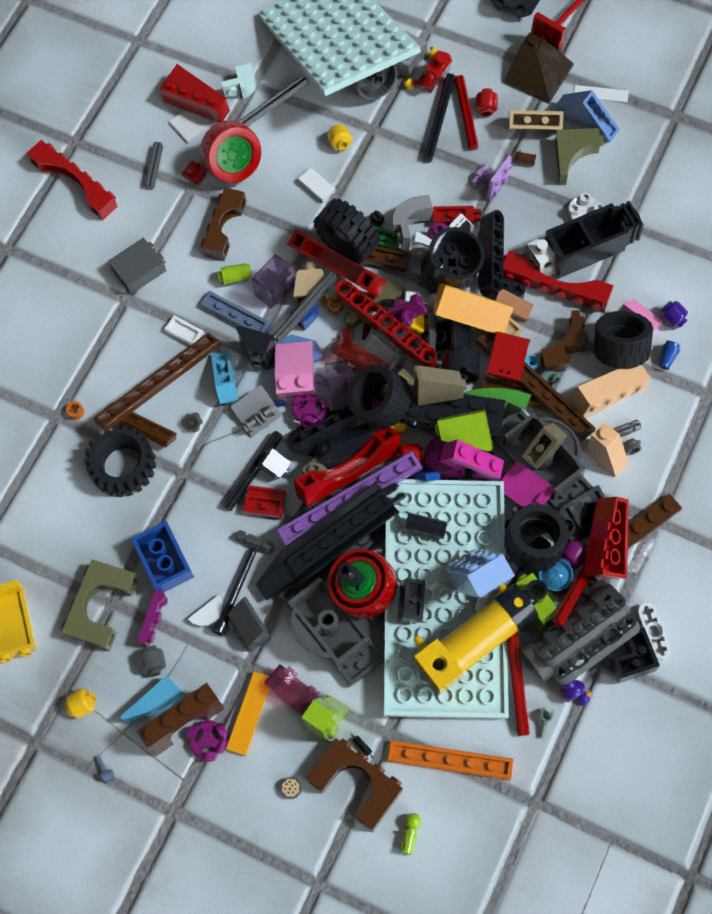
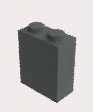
[108,237,167,294]

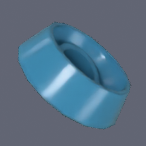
[538,559,573,591]

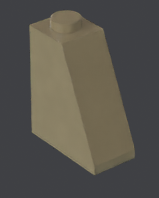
[414,365,467,406]

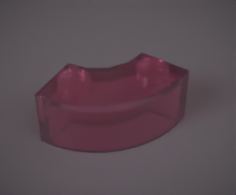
[264,664,320,716]

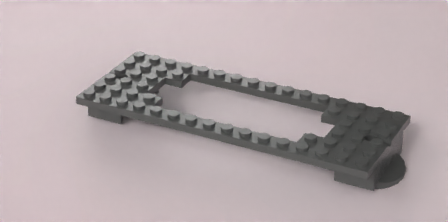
[278,408,593,687]

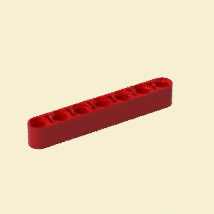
[335,280,437,368]

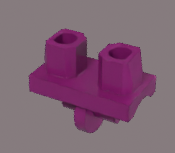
[388,294,427,326]

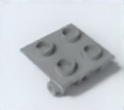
[230,385,282,437]

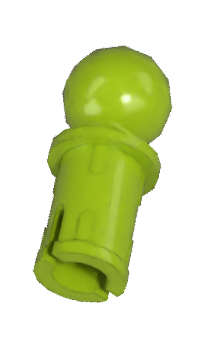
[399,813,421,855]

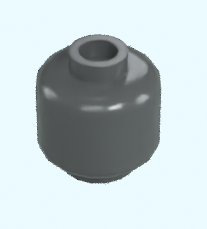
[138,645,166,677]

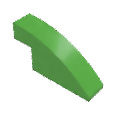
[464,387,532,411]

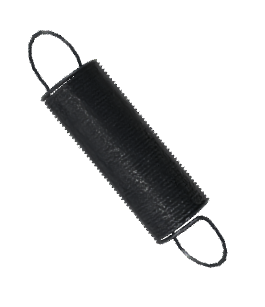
[351,733,374,759]

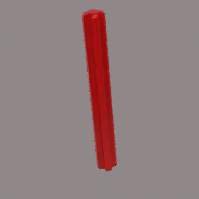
[455,75,478,150]
[552,563,590,627]
[507,633,530,736]

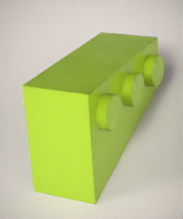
[301,695,350,742]

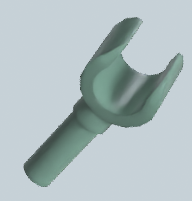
[539,707,554,738]

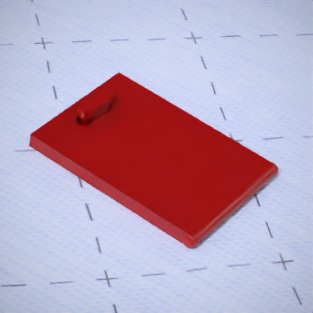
[486,331,530,383]

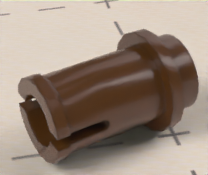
[513,150,536,166]

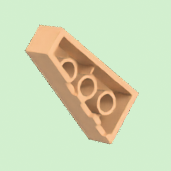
[569,365,651,419]

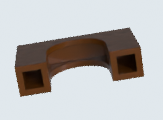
[137,683,225,756]
[305,738,403,832]

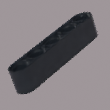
[478,210,504,297]

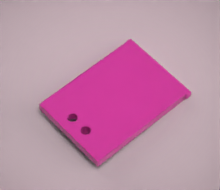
[500,460,555,507]

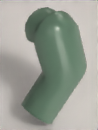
[540,371,561,384]

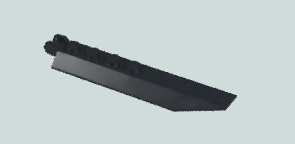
[255,481,406,601]

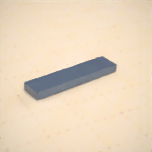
[199,291,271,333]

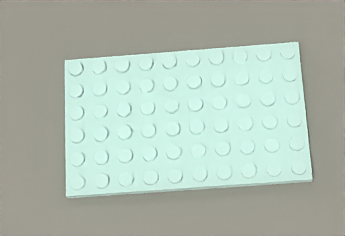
[258,0,421,96]

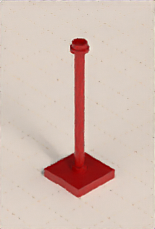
[531,0,585,52]

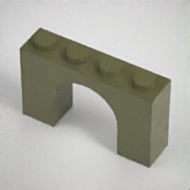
[61,559,139,651]

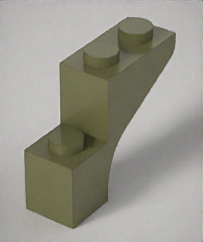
[343,280,405,330]

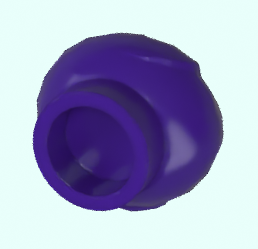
[560,679,591,706]

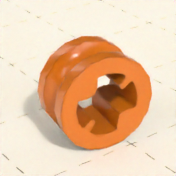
[327,296,344,315]
[66,401,85,420]

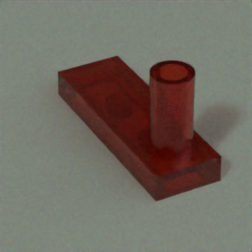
[333,328,389,370]

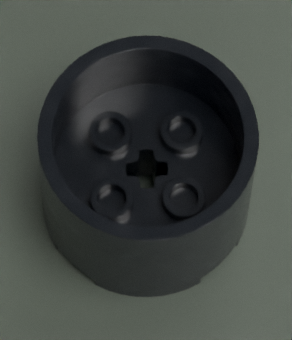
[421,227,485,294]

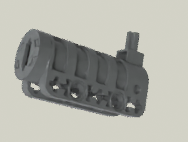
[519,577,640,685]

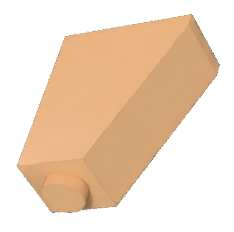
[586,422,628,477]

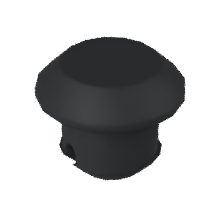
[369,210,384,226]

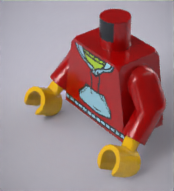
[402,46,453,93]

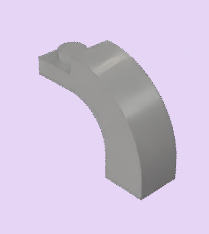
[391,195,433,250]

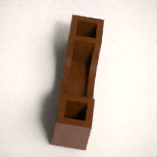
[201,187,247,261]

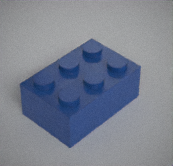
[131,521,194,592]

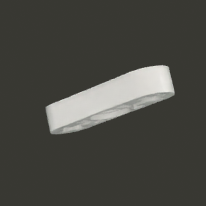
[637,603,670,661]

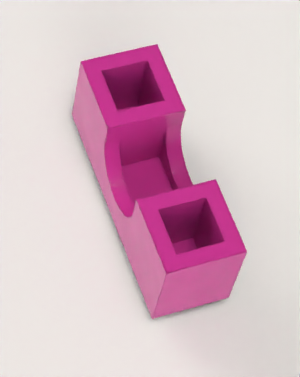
[440,439,504,481]

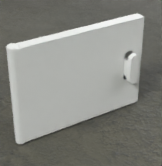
[169,110,217,143]

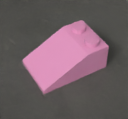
[275,341,316,399]

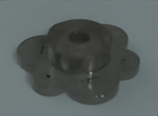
[181,412,203,432]

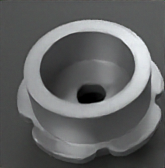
[623,438,642,455]

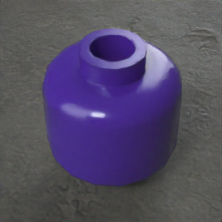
[660,300,688,328]

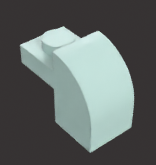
[221,63,256,99]

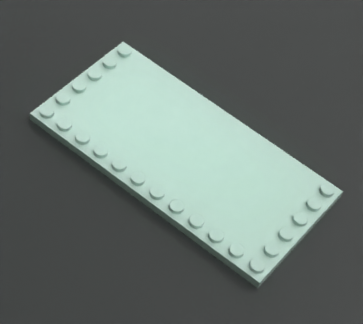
[384,479,509,719]

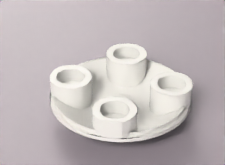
[568,193,604,220]

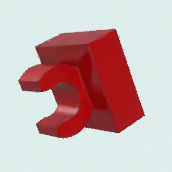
[182,160,207,185]

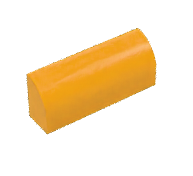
[434,283,513,333]

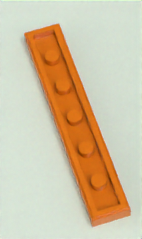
[387,740,513,781]

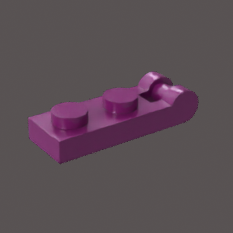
[137,590,168,647]

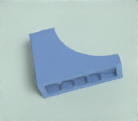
[554,90,620,143]

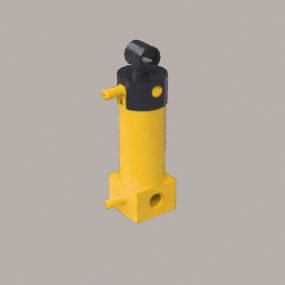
[413,579,548,695]

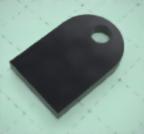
[557,485,606,541]

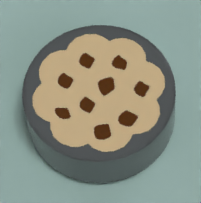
[280,777,302,799]

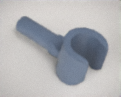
[95,756,115,783]

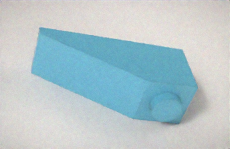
[211,350,238,404]
[120,675,186,723]

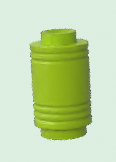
[218,263,252,285]

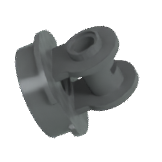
[352,64,397,100]

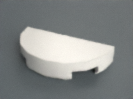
[188,595,224,627]

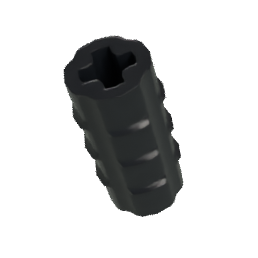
[404,512,447,539]

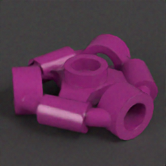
[291,395,330,428]
[187,720,229,762]

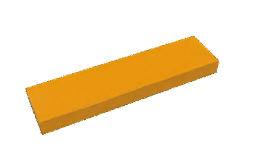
[226,671,273,756]

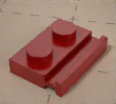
[243,485,287,519]

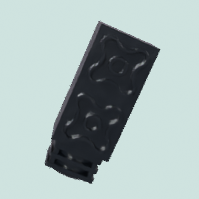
[545,201,644,278]

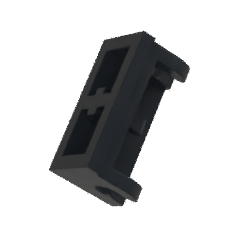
[397,578,425,624]

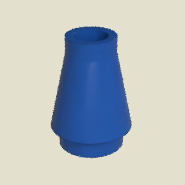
[659,340,680,370]

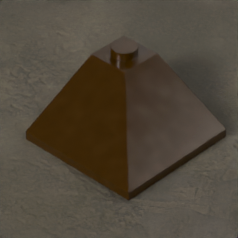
[504,32,574,103]

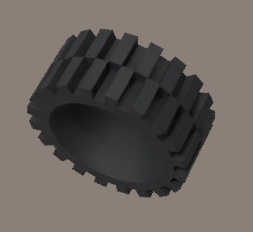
[313,198,381,264]
[84,425,156,497]

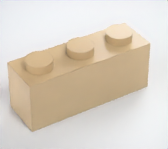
[508,110,564,131]

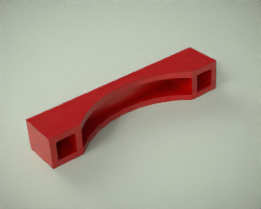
[26,140,118,220]
[287,229,387,297]
[503,250,614,312]
[293,427,401,507]

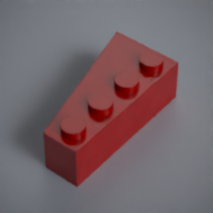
[583,497,629,580]

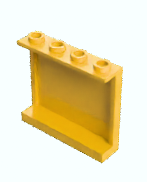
[0,579,37,663]

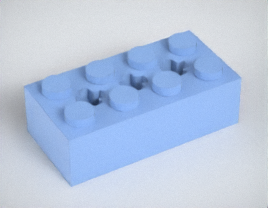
[444,549,515,598]

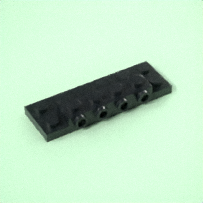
[398,386,506,439]

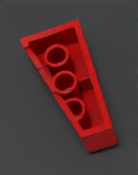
[159,64,230,123]

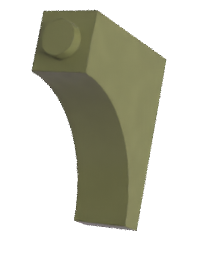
[555,128,603,185]

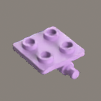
[471,155,513,200]

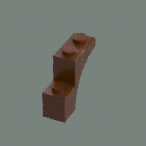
[540,310,588,372]

